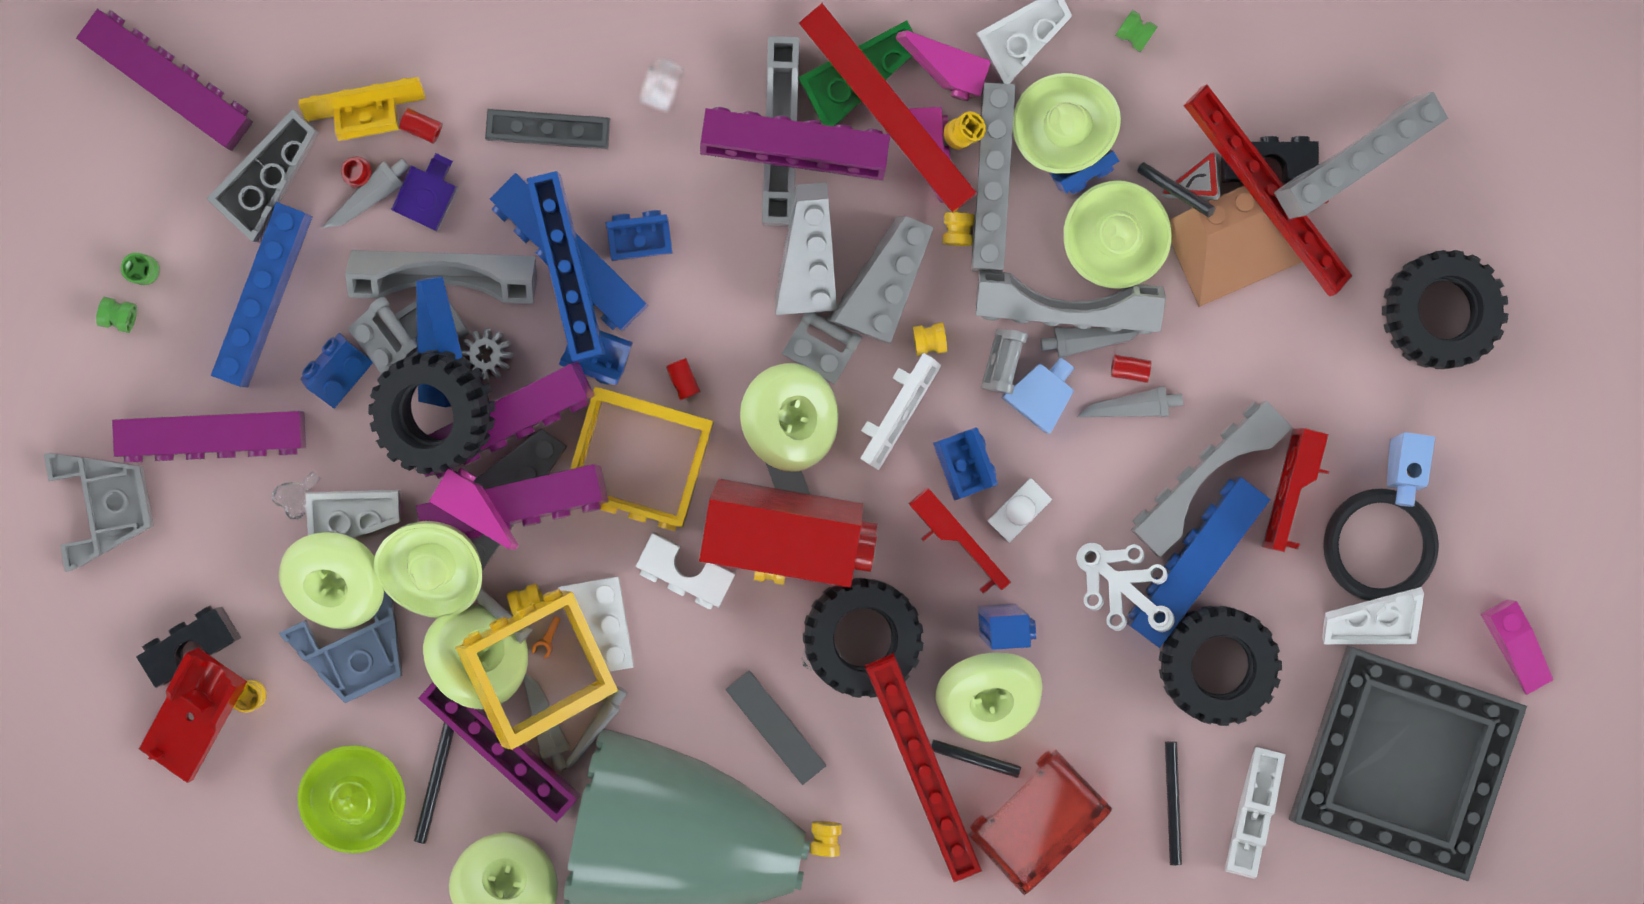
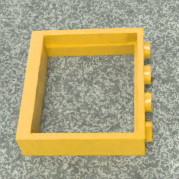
[570,386,715,531]
[455,588,618,750]

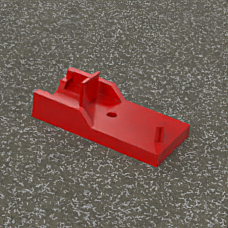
[1262,428,1329,552]
[908,488,1011,594]
[139,648,247,783]

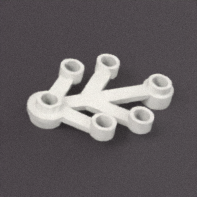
[1076,543,1175,632]

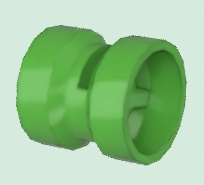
[1115,9,1158,52]
[121,253,160,285]
[96,296,137,333]

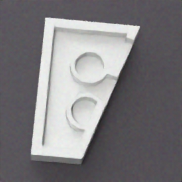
[558,576,634,672]

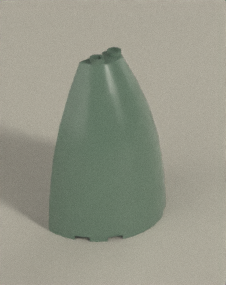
[563,729,810,904]

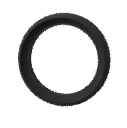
[1323,489,1439,601]

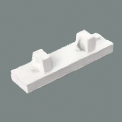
[860,353,941,470]

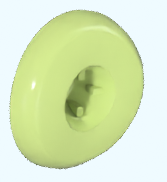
[1013,73,1121,174]
[1064,181,1172,289]
[740,363,838,472]
[374,521,482,618]
[279,532,384,629]
[423,604,528,709]
[935,652,1043,742]
[449,832,558,904]

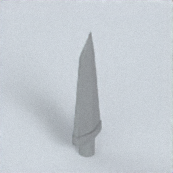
[322,158,410,228]
[1040,327,1139,358]
[1077,386,1183,417]
[523,673,570,771]
[561,686,627,772]

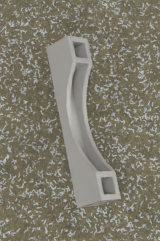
[762,36,800,227]
[971,83,1015,272]
[1274,92,1448,219]
[345,250,537,304]
[976,270,1166,334]
[1131,401,1293,557]

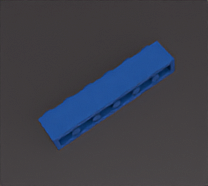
[526,171,606,363]
[490,173,649,331]
[211,202,313,388]
[1127,477,1271,648]
[978,604,1036,650]

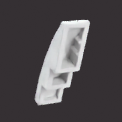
[1224,747,1286,879]

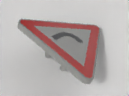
[1162,152,1220,200]

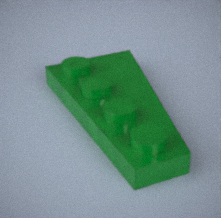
[798,20,914,126]

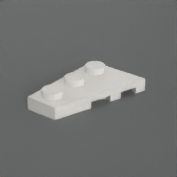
[976,0,1072,84]
[305,490,401,538]
[1322,587,1424,645]

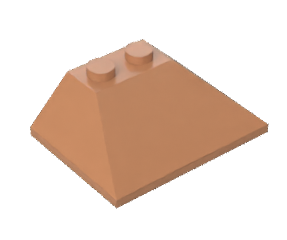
[1169,186,1302,307]

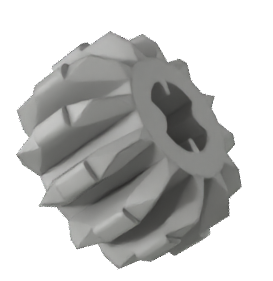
[461,328,513,381]

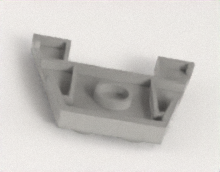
[44,453,154,572]

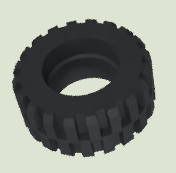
[1382,250,1509,369]
[368,350,496,474]
[803,578,924,698]
[1159,606,1282,726]

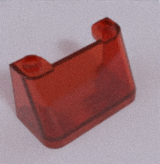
[969,749,1112,895]

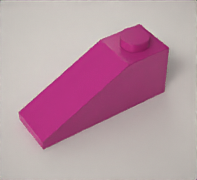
[896,30,991,101]
[429,468,519,550]
[1480,599,1554,695]

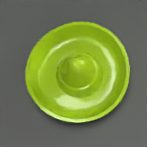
[297,745,406,854]

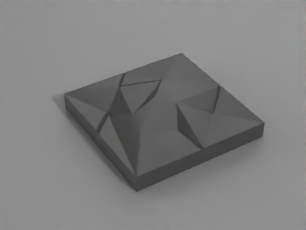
[1289,645,1527,882]

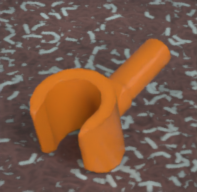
[532,615,561,659]

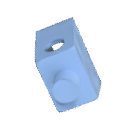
[1002,357,1075,434]
[1387,432,1435,507]

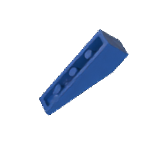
[416,276,463,408]

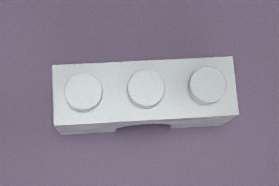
[636,533,736,610]

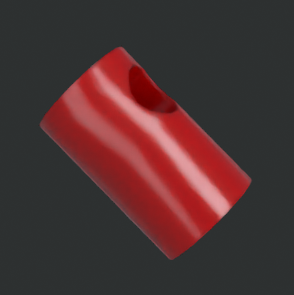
[399,108,443,144]
[1110,355,1151,383]
[666,358,701,401]

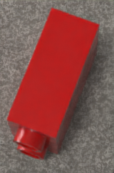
[699,478,878,588]

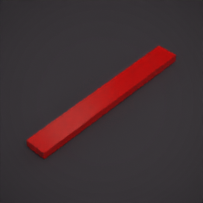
[799,3,977,213]
[1183,84,1352,297]
[865,653,982,883]

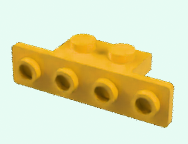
[298,77,426,141]

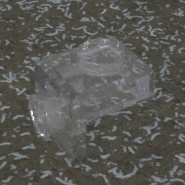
[639,59,684,112]

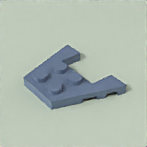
[279,591,403,703]

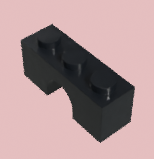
[1221,136,1319,182]
[136,605,241,688]

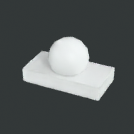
[987,478,1052,543]

